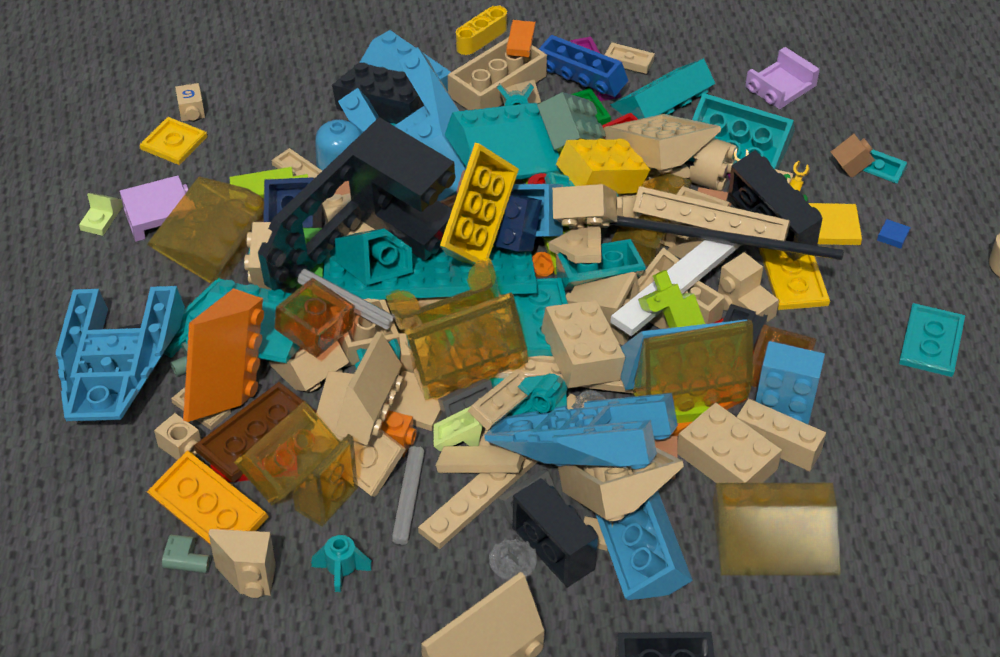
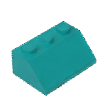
[556,239,645,290]

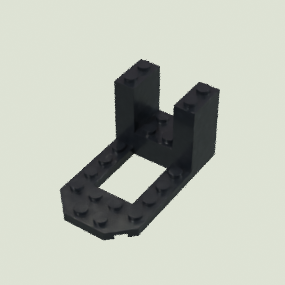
[258,117,456,290]

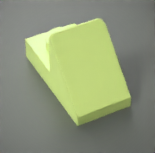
[79,193,123,236]
[434,406,482,451]

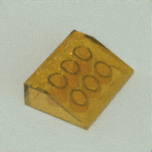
[147,176,264,284]
[405,292,528,400]
[633,320,753,412]
[713,483,840,575]

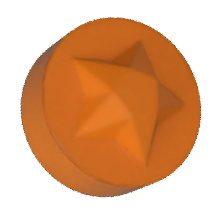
[532,252,554,278]

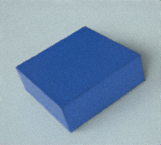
[877,219,911,249]

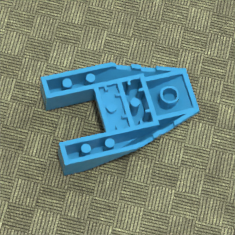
[338,47,466,201]
[56,286,185,421]
[484,393,678,469]

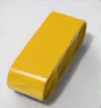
[456,6,507,55]

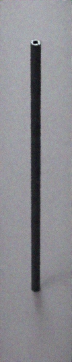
[609,215,844,260]

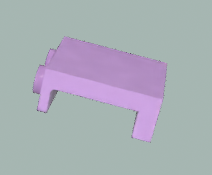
[745,47,820,109]
[120,176,197,241]

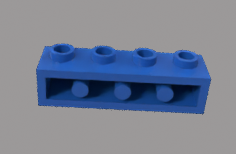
[539,35,629,97]

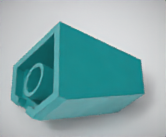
[335,228,413,285]

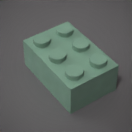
[537,92,605,151]

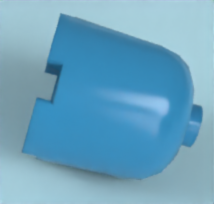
[315,120,361,171]

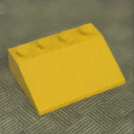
[440,143,519,268]

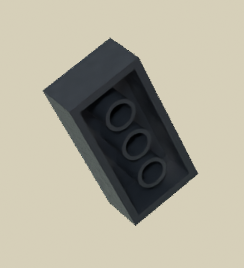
[332,62,425,124]
[728,150,823,261]

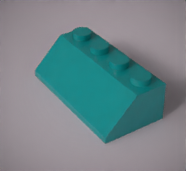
[610,58,715,119]

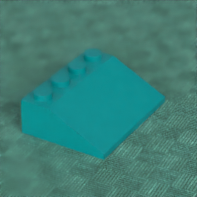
[687,93,795,170]
[445,103,562,180]
[186,280,319,363]

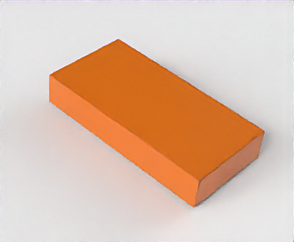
[506,20,535,57]

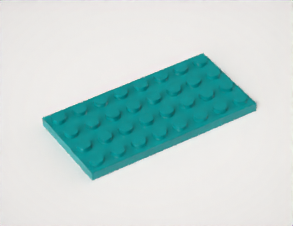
[323,246,537,302]

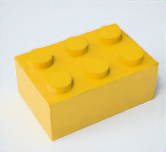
[556,138,650,194]

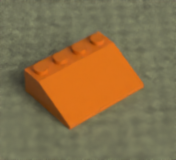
[183,288,264,422]

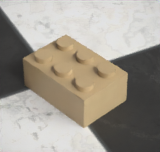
[541,300,625,388]
[677,402,782,502]

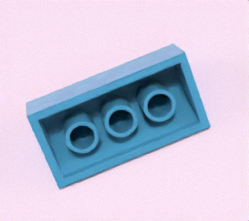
[360,30,451,91]
[595,490,693,600]

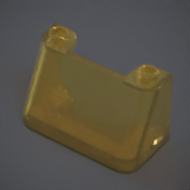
[386,258,502,336]

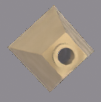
[566,272,640,345]

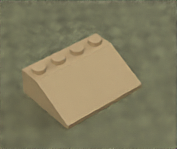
[604,114,721,172]
[558,448,684,521]
[422,572,544,657]

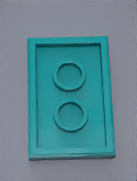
[899,303,965,377]

